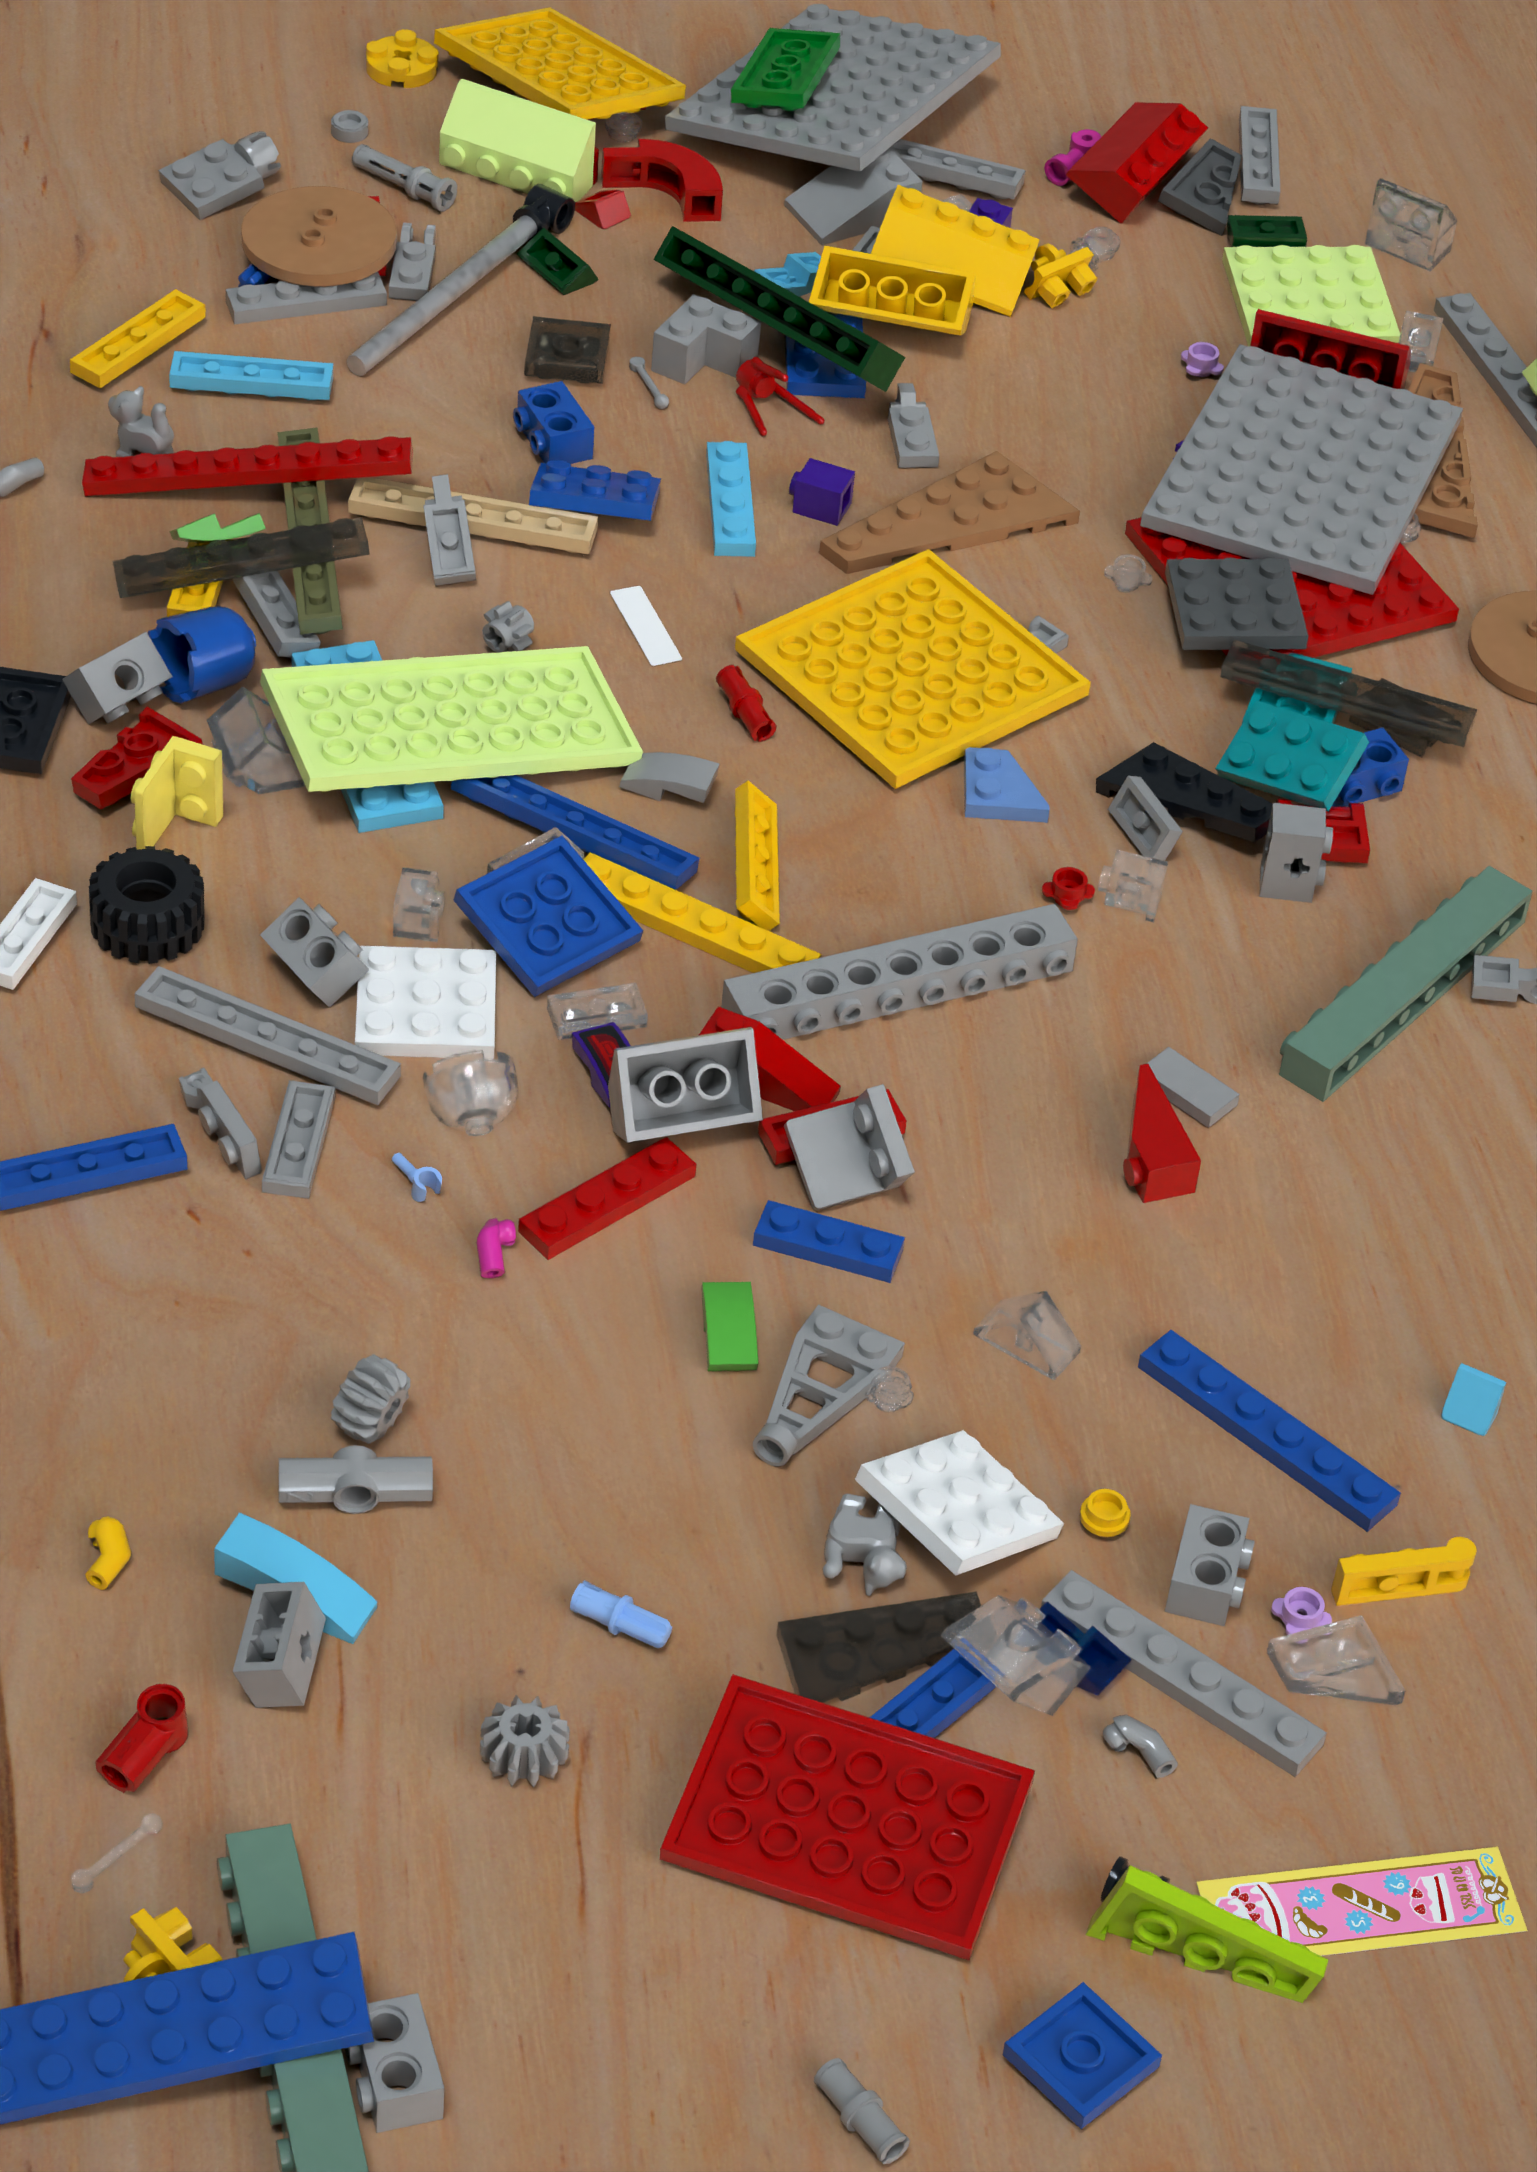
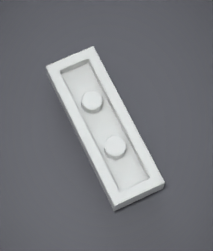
[0,878,77,990]

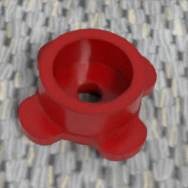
[1042,867,1095,910]

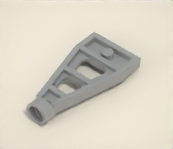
[753,1304,905,1467]

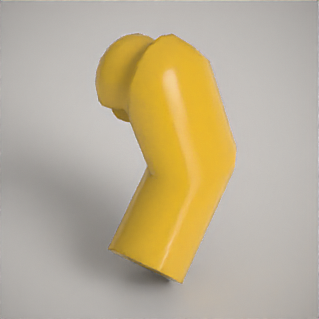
[85,1516,131,1590]

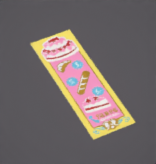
[1196,1847,1528,1956]

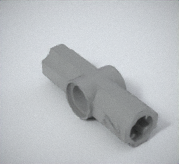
[278,1445,433,1514]

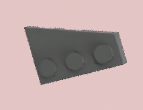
[1158,138,1242,236]

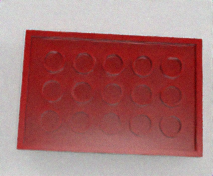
[660,1674,1035,1960]

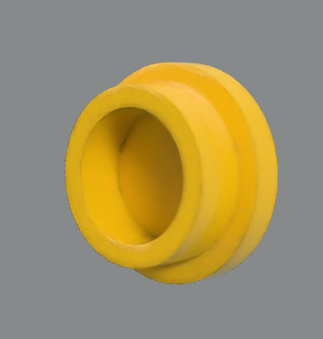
[1080,1489,1131,1537]

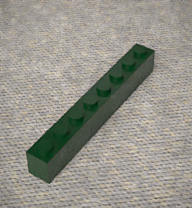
[653,226,906,392]

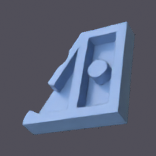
[964,747,1050,823]

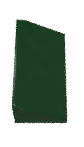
[517,228,599,295]

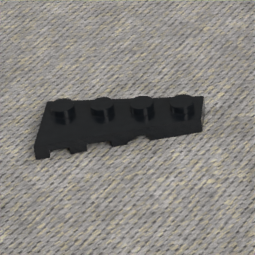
[1096,742,1273,842]

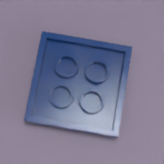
[453,835,643,997]

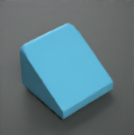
[1441,1363,1506,1436]

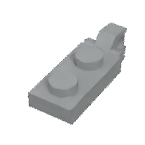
[888,383,939,468]
[423,474,476,586]
[179,1068,262,1180]

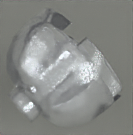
[423,1050,518,1136]

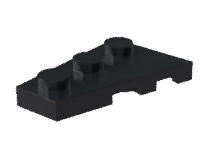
[0,667,71,774]

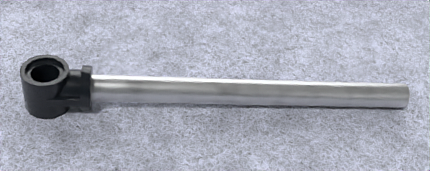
[347,184,575,376]

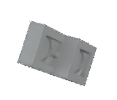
[619,752,720,803]

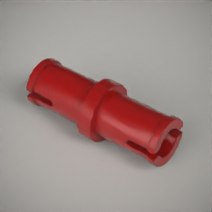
[716,665,776,742]

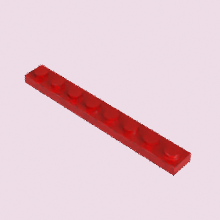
[82,436,413,496]

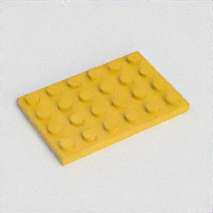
[434,7,686,120]

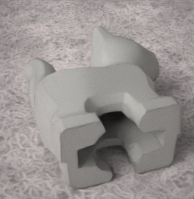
[108,386,174,457]
[822,1494,907,1596]

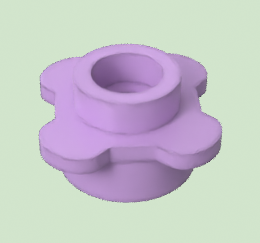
[1181,342,1224,377]
[1271,1587,1332,1639]

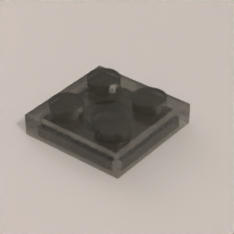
[524,316,611,384]

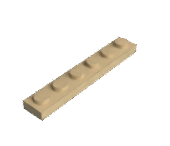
[348,477,598,554]

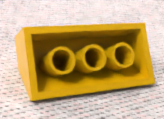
[871,185,1040,317]
[809,246,976,336]

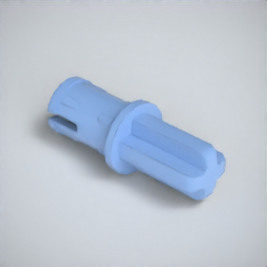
[570,1580,672,1648]

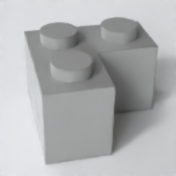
[651,294,761,384]

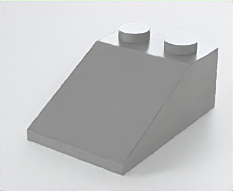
[784,148,923,245]

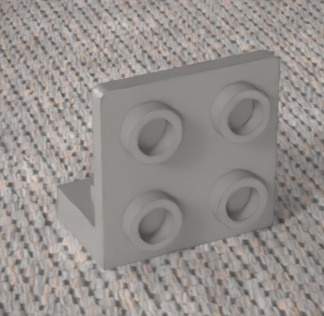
[784,1084,915,1211]

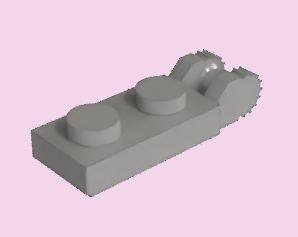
[389,223,436,301]

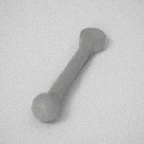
[629,357,669,409]

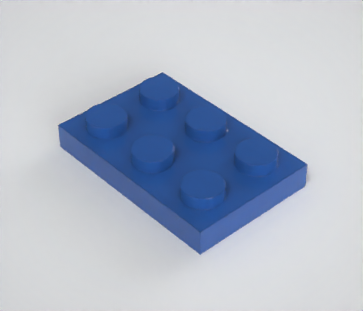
[784,314,866,398]
[529,460,661,521]

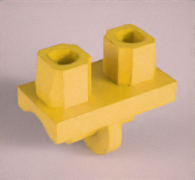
[1024,243,1097,308]
[123,1907,223,1982]

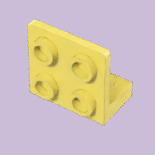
[131,736,223,850]

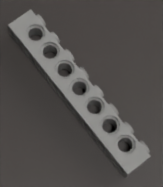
[721,904,1078,1039]

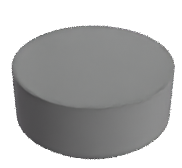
[331,110,368,143]

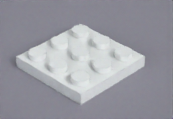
[355,946,496,1059]
[855,1430,1064,1576]

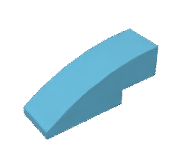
[214,1512,377,1644]

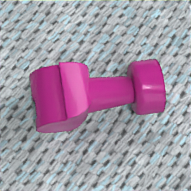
[1044,129,1101,186]

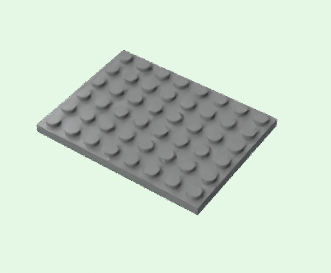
[665,4,1001,172]
[1140,344,1463,595]

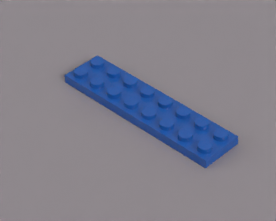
[0,1932,374,2125]

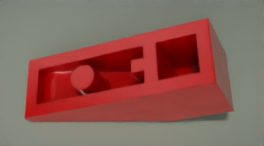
[699,1006,841,1111]
[1123,1064,1201,1203]

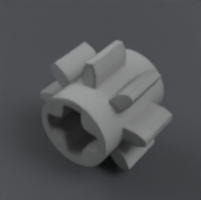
[482,601,534,652]

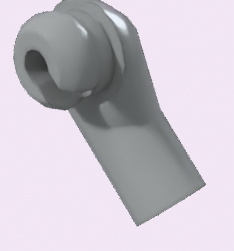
[0,458,44,497]
[1103,1715,1178,1778]

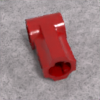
[95,1684,188,1793]

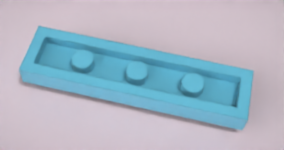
[169,351,333,400]
[706,441,756,557]

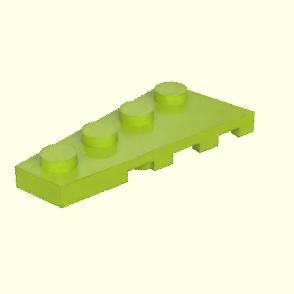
[1086,1865,1328,2003]

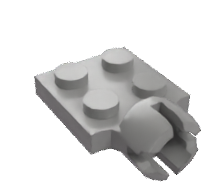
[158,131,281,220]

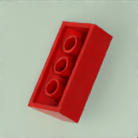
[1066,102,1209,224]
[1250,309,1411,389]

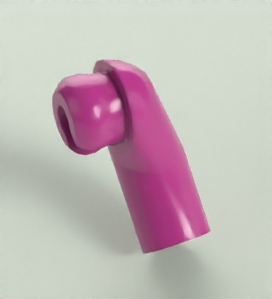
[476,1218,516,1278]

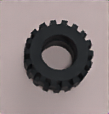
[89,846,205,964]

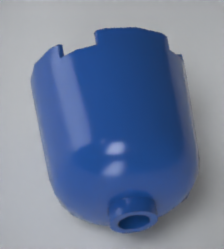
[148,606,256,703]

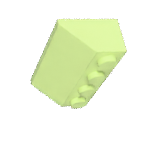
[439,79,596,202]

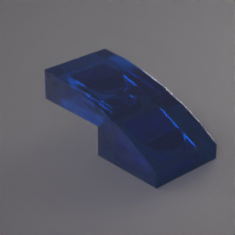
[1011,1601,1132,1696]

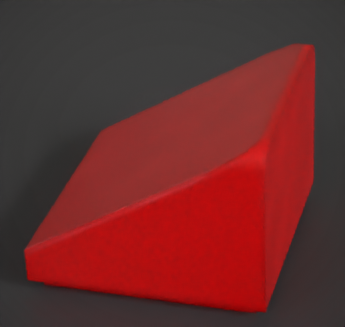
[575,190,631,229]

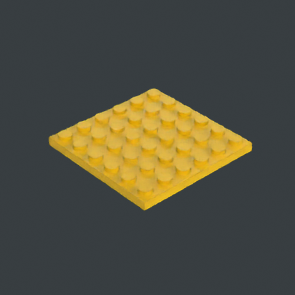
[735,549,1091,789]

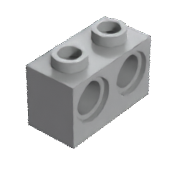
[260,897,369,1007]
[1165,1504,1255,1627]
[345,1993,444,2133]

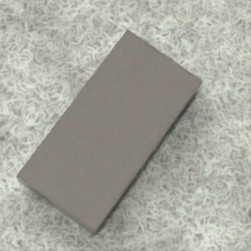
[1147,1047,1240,1128]

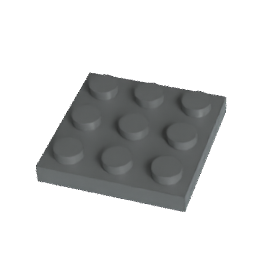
[1165,558,1308,650]

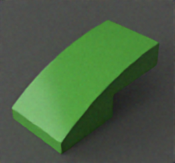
[170,513,266,543]
[702,1282,758,1371]

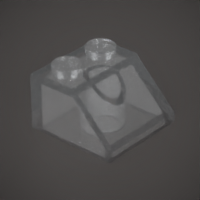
[207,686,306,794]
[940,1595,1091,1716]

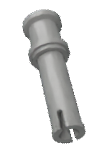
[352,144,457,212]

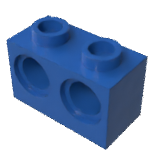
[513,381,595,464]
[1332,727,1409,807]

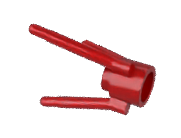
[736,356,824,436]

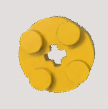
[366,29,439,88]

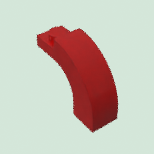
[601,139,723,222]

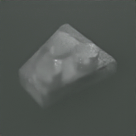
[1267,1615,1406,1705]

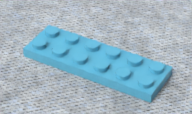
[292,640,444,833]

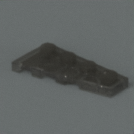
[776,1591,991,1703]

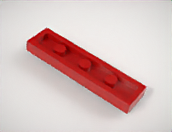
[518,1136,697,1260]

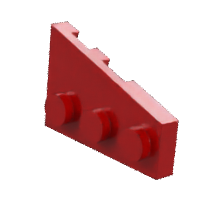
[71,706,203,809]

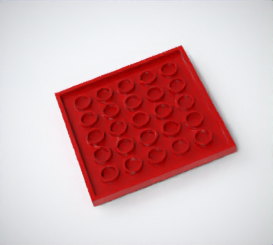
[1125,517,1459,676]

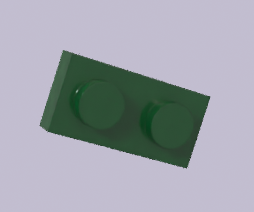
[1226,215,1308,247]

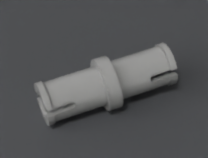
[814,2058,910,2164]

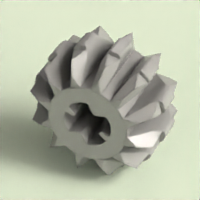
[331,1354,410,1444]
[480,1695,570,1788]

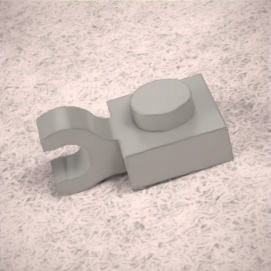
[1472,955,1537,1004]

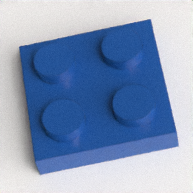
[1002,1982,1162,2129]

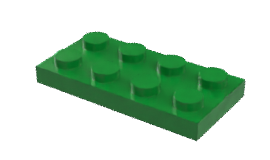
[731,28,840,111]

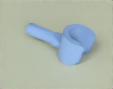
[392,1153,442,1202]

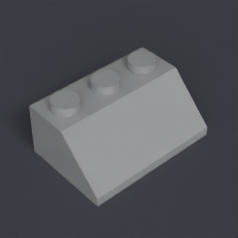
[608,1027,763,1142]

